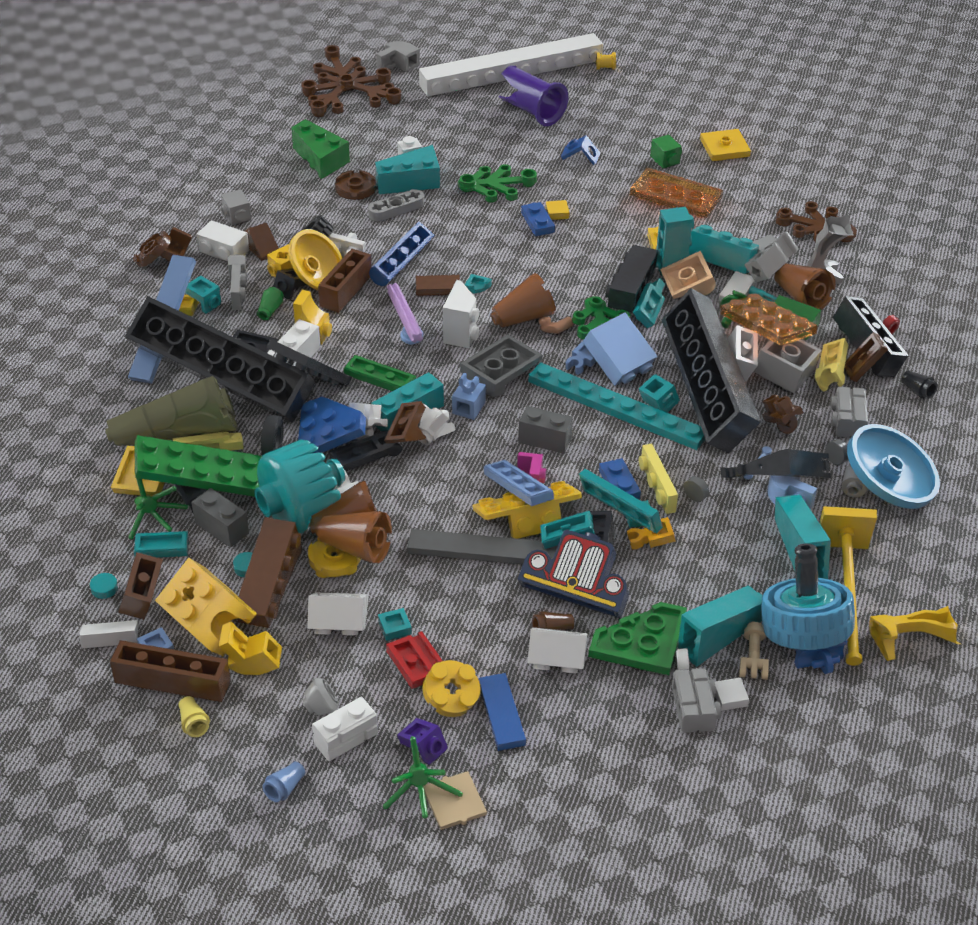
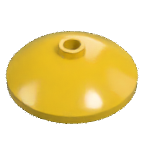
[289,229,342,290]

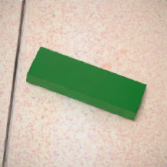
[343,355,416,391]

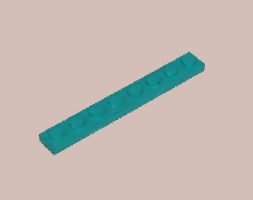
[528,362,705,450]

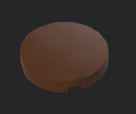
[335,170,376,200]
[133,231,171,267]

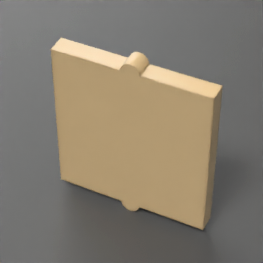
[424,771,487,830]

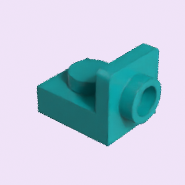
[185,275,221,314]

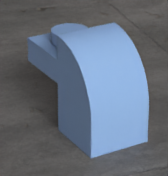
[767,475,817,510]

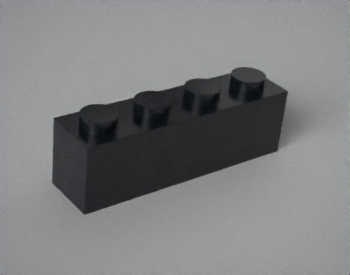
[605,245,658,313]
[832,296,909,377]

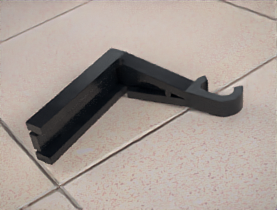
[720,449,831,479]

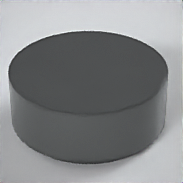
[825,439,848,465]
[684,476,709,502]

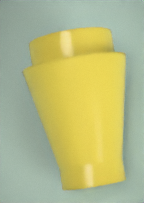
[179,696,210,737]

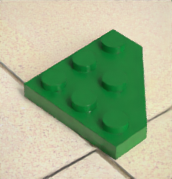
[588,602,687,676]

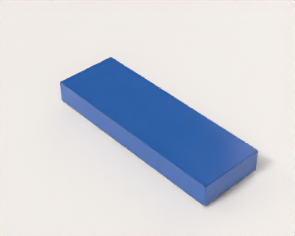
[478,673,526,751]

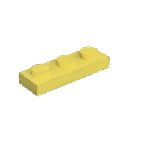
[639,444,678,514]

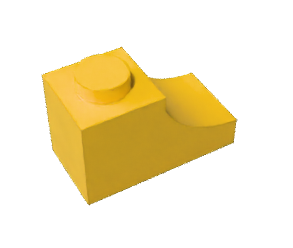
[293,290,332,345]

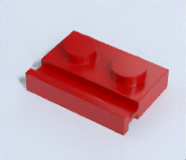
[386,631,443,689]

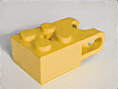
[155,558,257,657]

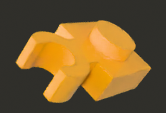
[627,517,676,549]

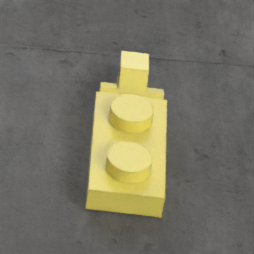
[173,432,243,451]

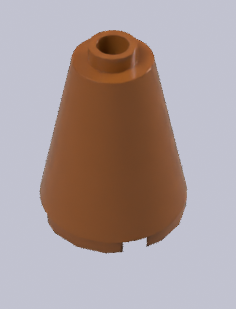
[774,263,836,310]
[490,273,556,328]
[309,481,377,534]
[315,511,392,563]

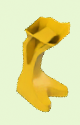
[869,606,961,661]

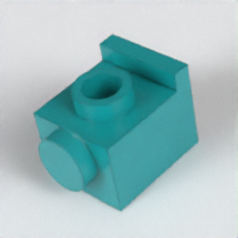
[639,374,680,413]

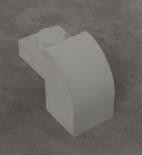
[376,41,420,72]

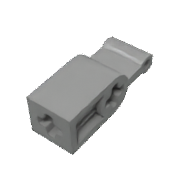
[745,231,799,283]

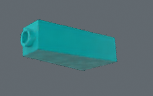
[775,494,831,579]
[677,585,763,667]

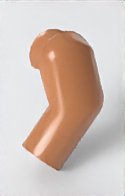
[539,316,574,334]

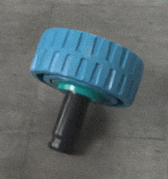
[761,543,855,650]

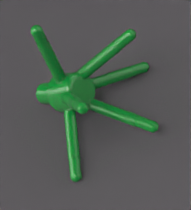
[128,478,188,540]
[383,736,463,819]

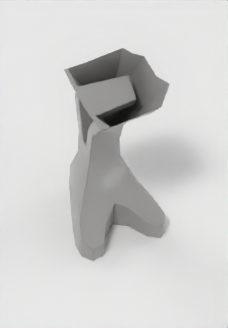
[807,215,853,284]

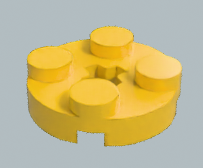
[308,537,361,578]
[423,660,480,717]

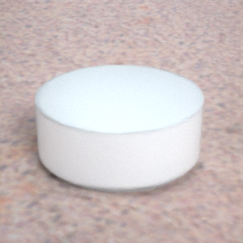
[676,648,689,670]

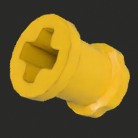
[596,52,616,70]

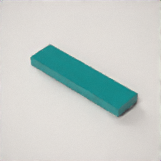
[579,469,663,533]

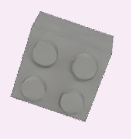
[753,329,822,393]

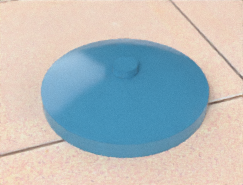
[847,424,940,509]

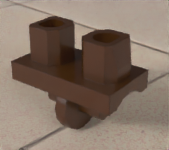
[762,394,804,434]

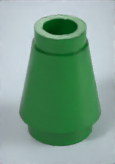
[257,287,284,320]

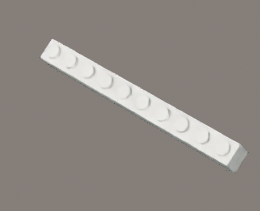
[419,33,603,97]

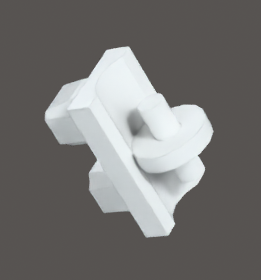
[328,232,366,257]
[349,402,388,441]

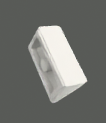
[79,620,138,648]

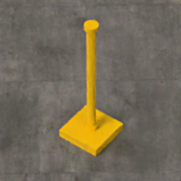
[819,506,877,666]

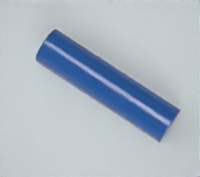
[369,222,435,286]

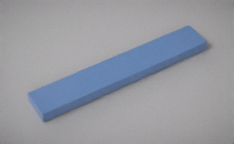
[128,255,196,384]

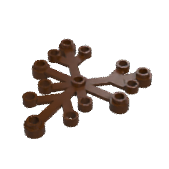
[301,45,402,117]

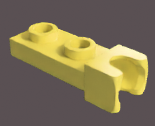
[815,338,848,392]

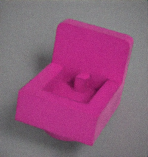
[517,452,546,483]

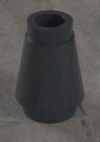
[901,371,938,399]

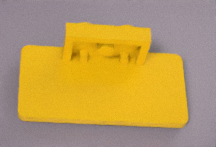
[472,481,582,539]

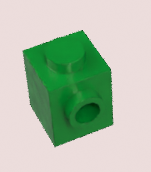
[650,135,682,169]

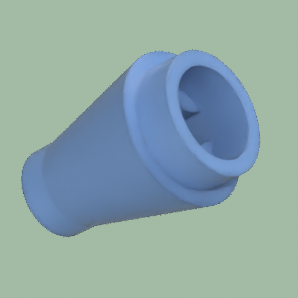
[263,761,306,802]

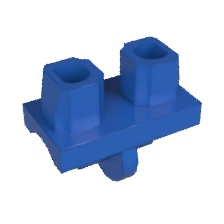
[794,640,848,674]

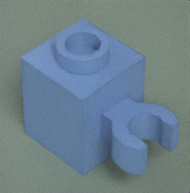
[452,373,486,420]

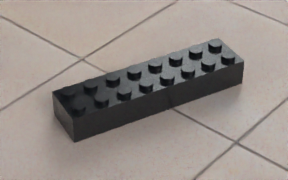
[661,288,761,454]
[124,296,316,423]

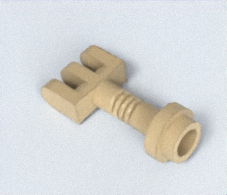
[739,622,769,680]

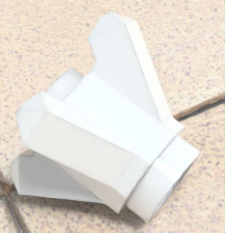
[418,404,455,445]

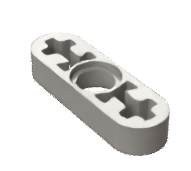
[368,190,424,221]

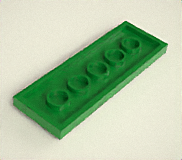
[134,435,262,497]

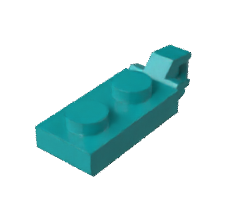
[633,278,665,329]

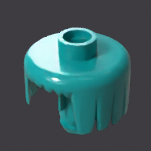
[255,440,346,534]

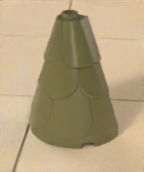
[105,376,238,446]

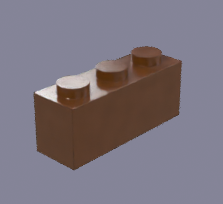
[318,249,372,313]

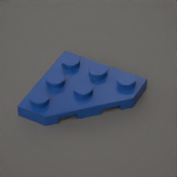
[298,396,366,454]

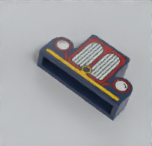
[518,530,629,619]

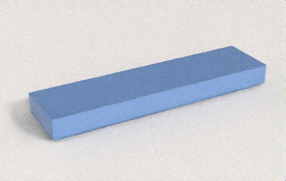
[484,460,554,506]

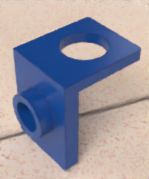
[561,135,600,165]

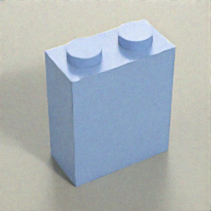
[583,313,658,386]

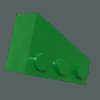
[291,119,350,180]

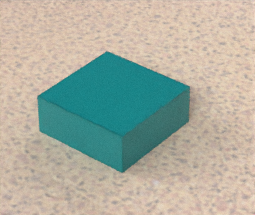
[378,608,412,641]

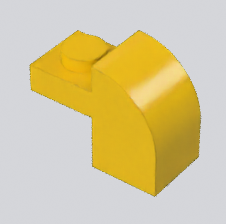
[219,622,282,675]

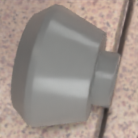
[302,678,339,715]

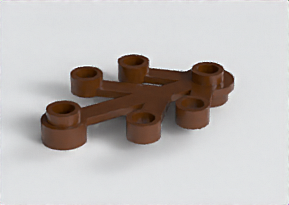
[775,201,857,242]

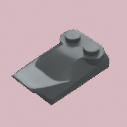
[460,334,543,397]

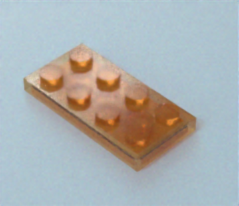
[630,167,723,218]
[720,294,817,346]

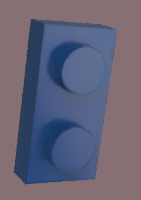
[521,202,555,236]
[599,458,641,499]

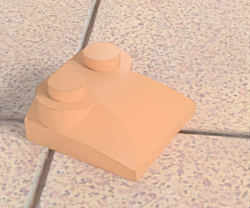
[660,251,716,299]

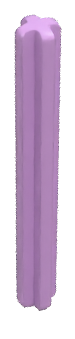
[387,283,423,343]

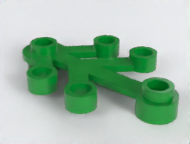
[457,164,537,203]
[572,296,630,340]

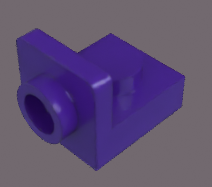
[397,718,448,765]

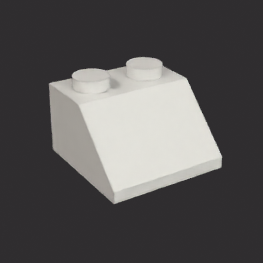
[443,280,479,348]
[307,592,369,635]

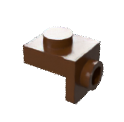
[160,227,192,262]

